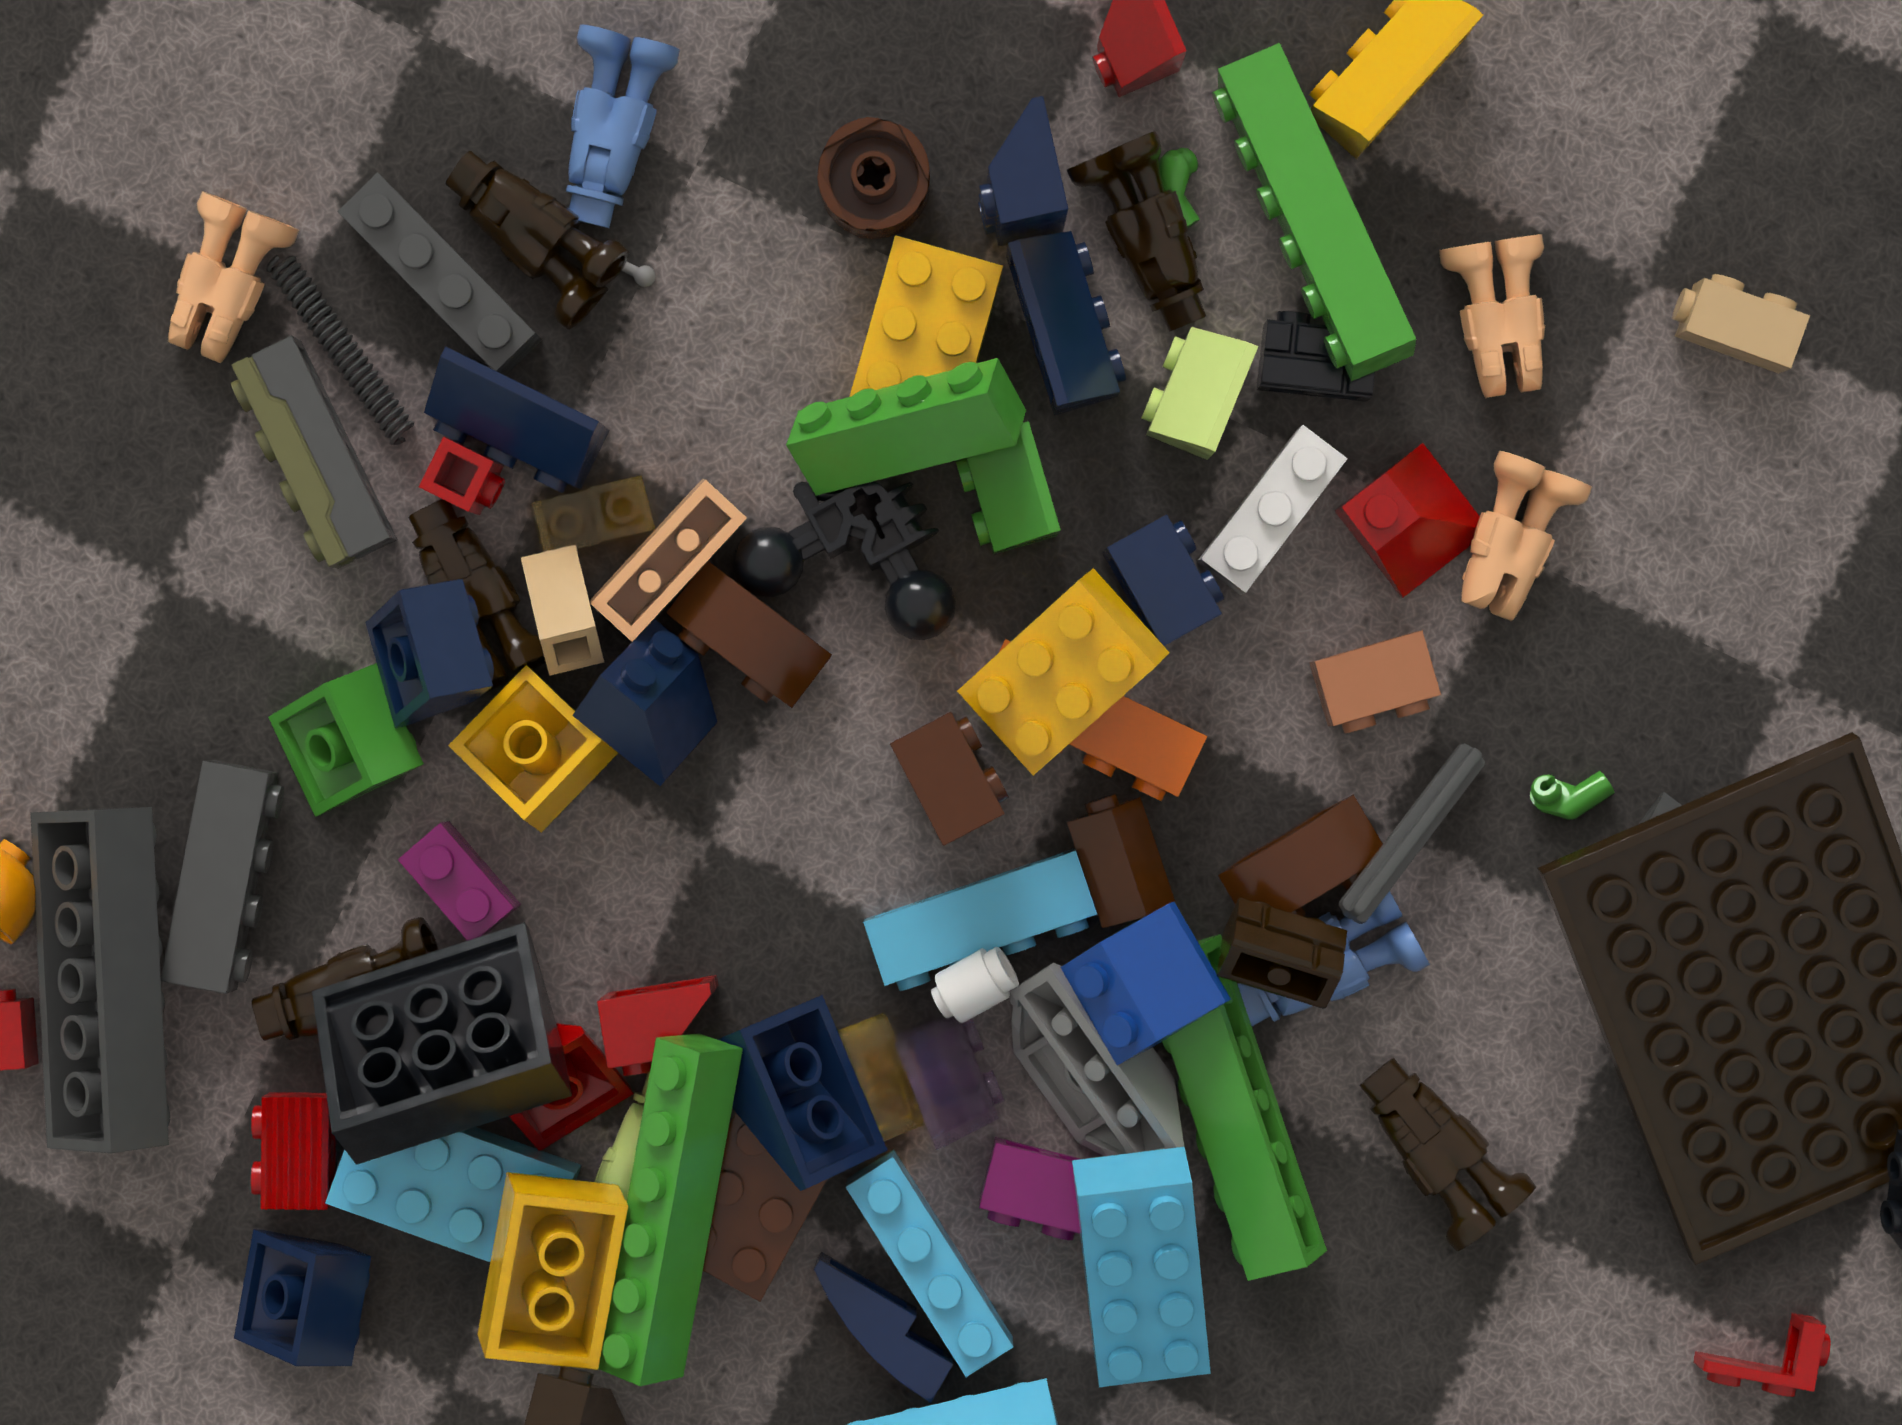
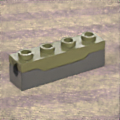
[231,335,398,569]

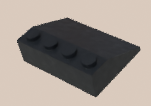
[312,922,572,1165]

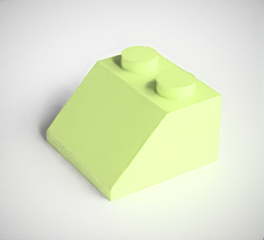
[1141,327,1259,460]

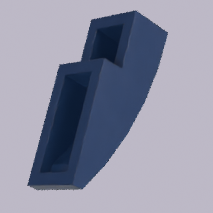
[814,1252,953,1403]

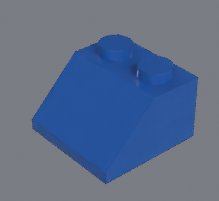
[1060,901,1231,1066]

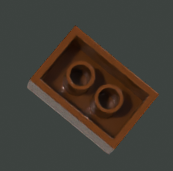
[890,712,1009,846]
[703,1113,827,1302]

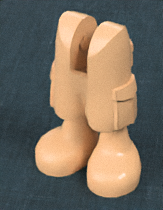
[168,191,299,363]
[1439,234,1545,398]
[1462,451,1592,621]

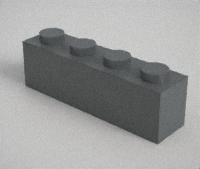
[337,172,542,376]
[161,760,284,994]

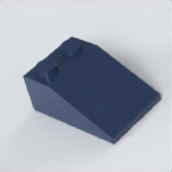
[717,995,888,1191]

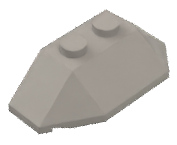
[1010,962,1184,1156]

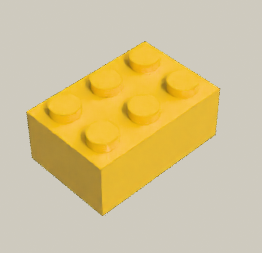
[849,235,1003,397]
[957,568,1170,776]
[477,1172,628,1370]

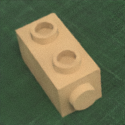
[1672,274,1810,374]
[521,545,604,676]

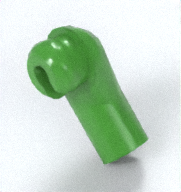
[1530,771,1615,820]

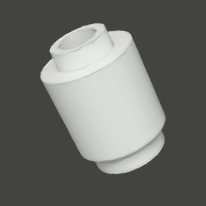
[931,947,1019,1023]

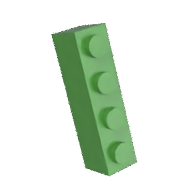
[786,358,1026,496]

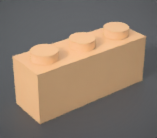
[589,478,747,642]

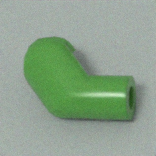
[1159,147,1200,229]

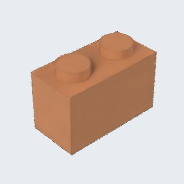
[1309,630,1441,734]

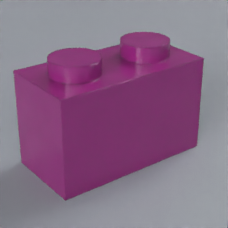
[398,821,521,941]
[979,1137,1081,1240]

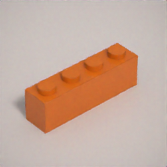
[999,639,1207,802]

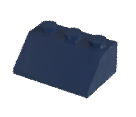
[978,96,1068,247]
[1006,231,1126,416]
[424,346,610,493]

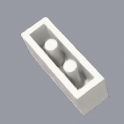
[1197,425,1348,595]

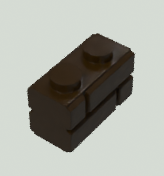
[1217,897,1347,1009]

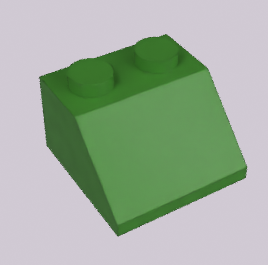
[955,421,1061,554]
[268,663,424,817]

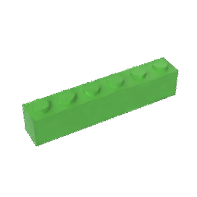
[1212,43,1416,382]
[1162,934,1327,1281]
[598,1033,743,1386]

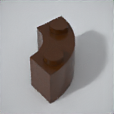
[667,561,832,708]
[1218,794,1383,917]

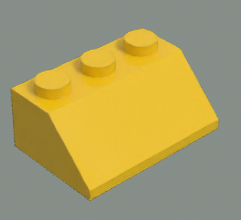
[1309,0,1483,159]

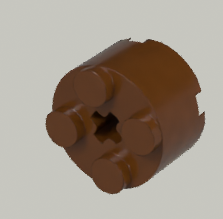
[817,117,930,239]

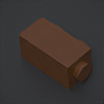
[1067,794,1176,928]

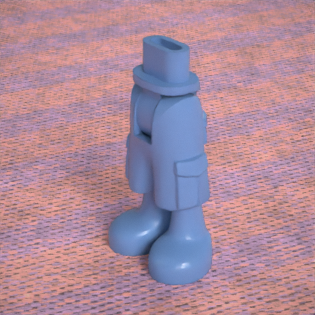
[566,24,680,228]
[1238,891,1430,1026]

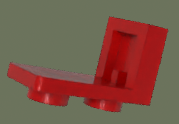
[1693,1313,1831,1397]

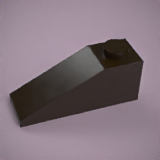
[524,1366,627,1425]

